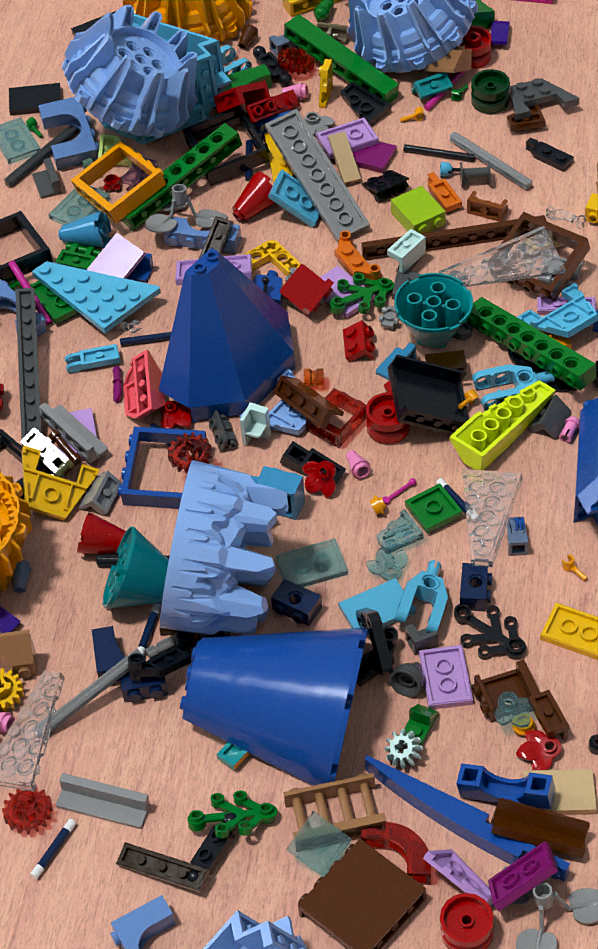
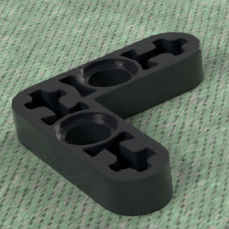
[356,608,393,676]

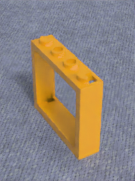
[71,141,166,224]

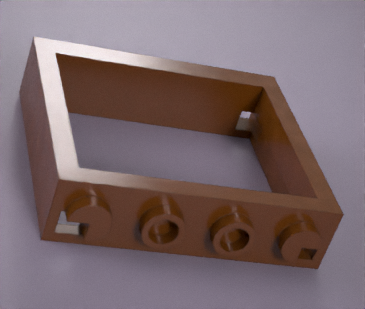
[487,212,590,301]

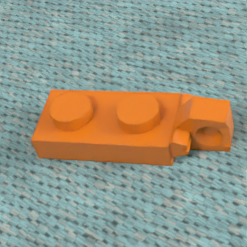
[427,172,462,213]

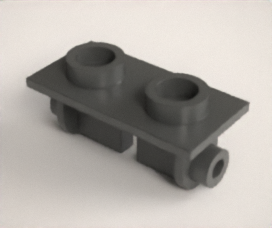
[209,410,237,453]

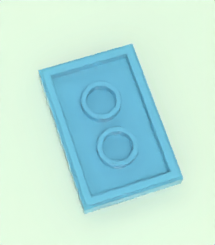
[268,170,320,228]
[338,578,416,634]

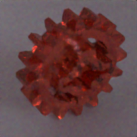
[277,47,315,75]
[167,432,212,474]
[2,785,53,835]

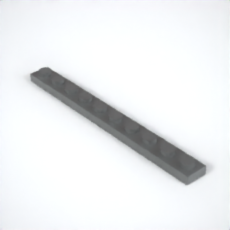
[15,288,42,447]

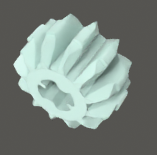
[384,729,423,769]

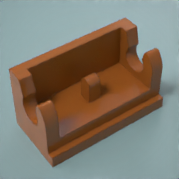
[467,191,508,222]

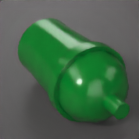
[314,0,334,21]

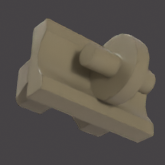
[317,22,348,44]

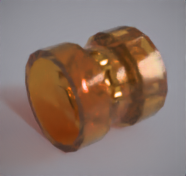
[304,368,324,388]

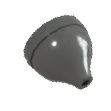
[390,662,424,697]

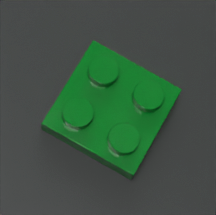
[405,483,463,534]

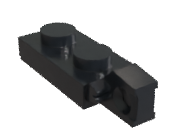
[525,138,574,172]

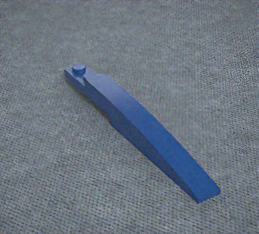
[365,755,570,882]

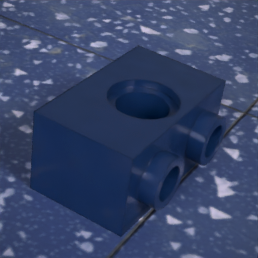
[460,563,492,612]
[271,579,322,626]

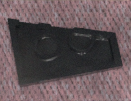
[341,81,391,126]

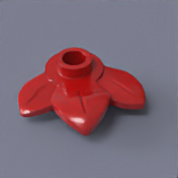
[161,401,191,429]
[302,461,336,498]
[516,730,562,770]

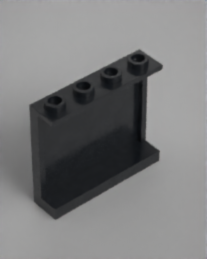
[388,355,470,435]

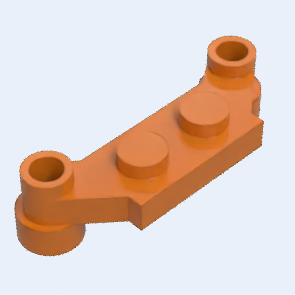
[334,230,383,280]

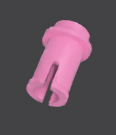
[559,416,580,443]

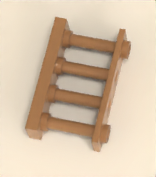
[283,773,387,852]

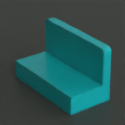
[411,72,453,100]

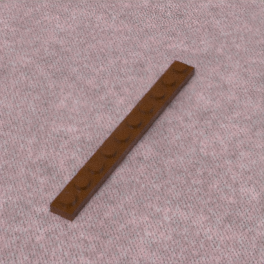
[361,215,546,260]

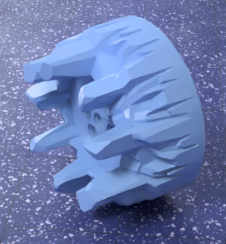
[160,460,289,635]

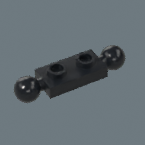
[253,46,292,87]
[187,812,238,882]

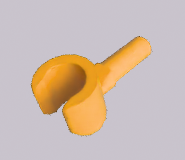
[400,107,424,122]
[458,389,479,409]
[562,554,588,581]

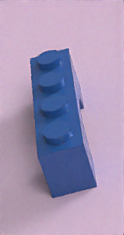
[456,763,556,810]

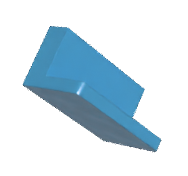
[376,343,416,380]

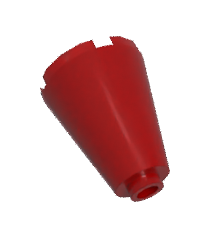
[232,171,275,221]
[77,512,126,555]

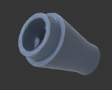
[12,560,32,593]

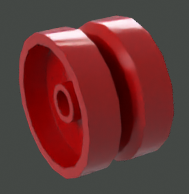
[454,26,492,69]
[366,392,410,444]
[440,893,494,949]

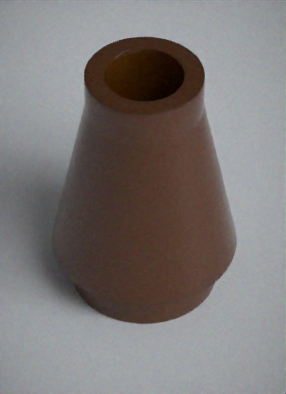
[238,24,258,50]

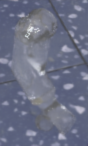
[546,206,586,229]
[114,320,142,333]

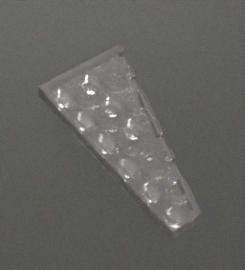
[438,226,566,287]
[462,469,523,567]
[0,670,65,792]

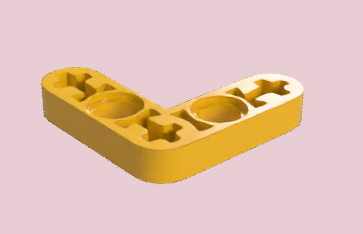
[243,240,301,276]

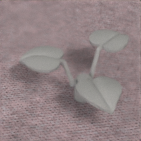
[145,184,228,233]
[503,866,598,949]

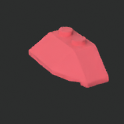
[123,349,166,419]

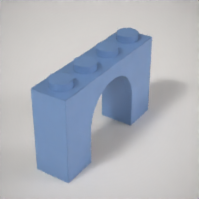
[38,97,99,170]
[110,895,175,949]

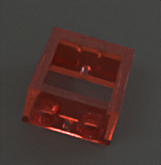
[306,388,367,448]

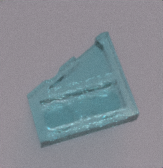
[376,509,424,554]

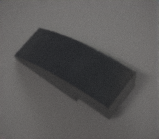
[279,441,346,484]

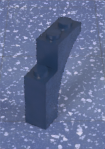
[91,626,168,703]

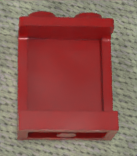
[213,80,270,113]

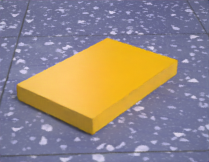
[540,603,598,660]

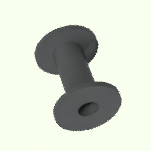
[460,161,491,186]

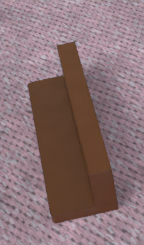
[273,375,344,429]
[491,798,590,858]

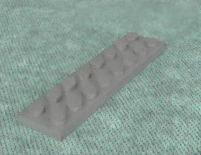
[265,109,370,243]

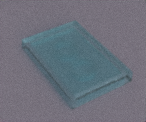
[0,117,40,164]
[48,186,111,225]
[275,538,348,587]

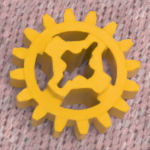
[0,668,24,712]

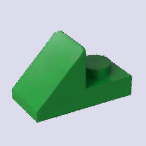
[404,704,439,746]

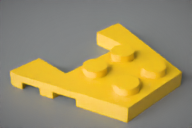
[22,445,100,521]

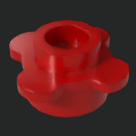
[103,174,121,191]

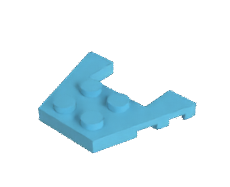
[517,283,598,338]

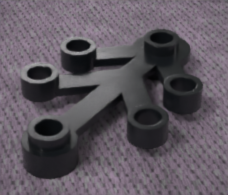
[454,603,526,660]

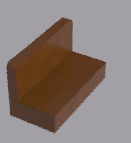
[528,690,569,740]

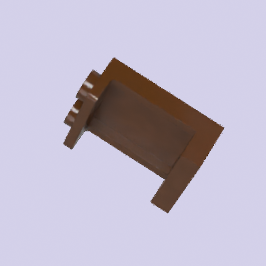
[472,659,540,723]

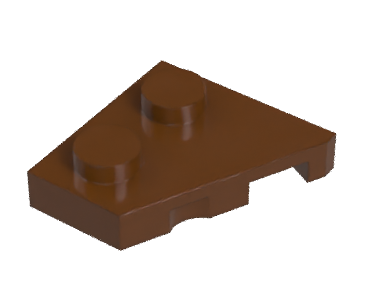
[507,104,545,132]

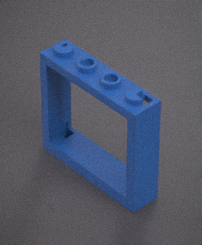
[118,426,208,509]

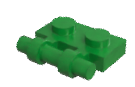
[55,243,101,270]

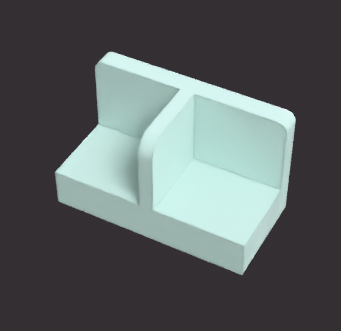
[387,229,426,273]
[240,402,271,446]

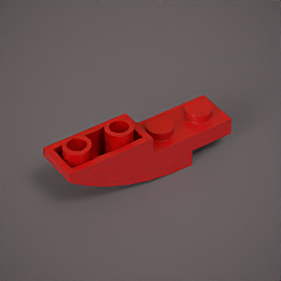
[245,89,300,123]

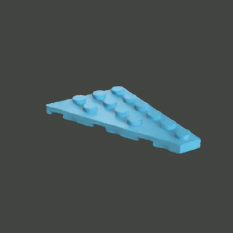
[32,261,161,333]

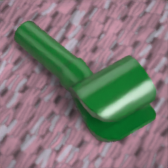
[451,84,469,101]
[26,117,43,138]

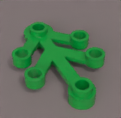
[329,273,394,314]
[187,790,278,838]

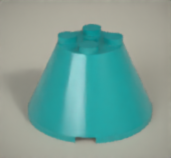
[394,273,473,349]
[102,526,169,609]

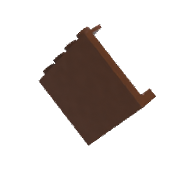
[298,839,426,949]

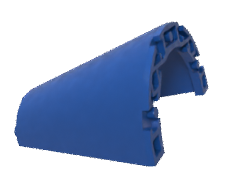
[179,628,368,786]

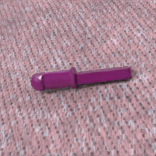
[112,366,122,403]

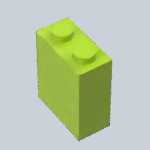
[391,186,446,234]

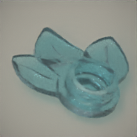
[366,548,408,581]
[495,691,533,727]

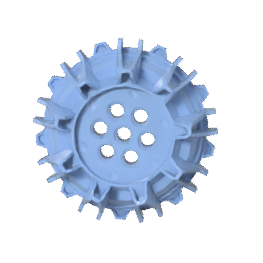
[347,0,478,73]
[62,5,198,138]

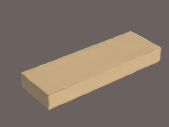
[327,131,361,185]

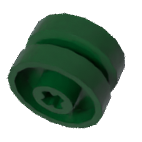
[471,69,510,114]

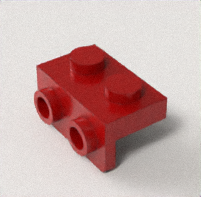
[343,320,376,362]

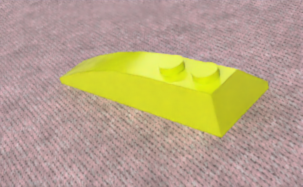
[450,380,556,473]

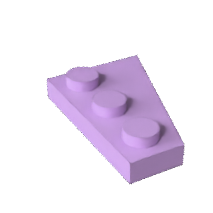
[423,849,493,906]

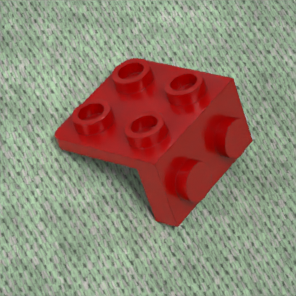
[280,264,334,316]

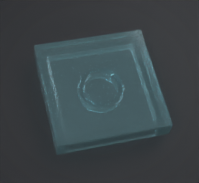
[286,811,352,877]

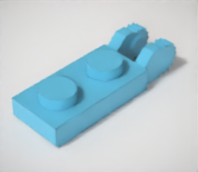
[65,344,121,373]

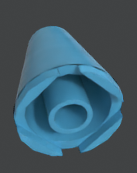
[58,211,112,248]

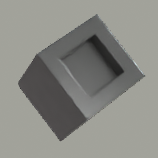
[405,624,438,655]

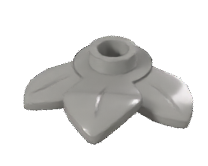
[304,112,335,136]

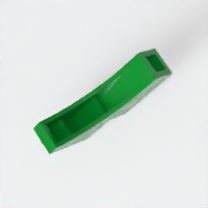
[213,64,272,115]

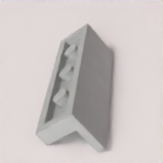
[39,403,108,463]
[56,773,150,829]

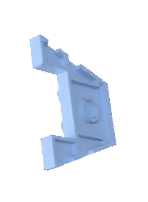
[240,368,312,436]

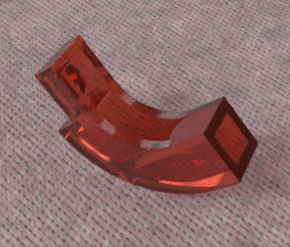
[361,822,431,885]

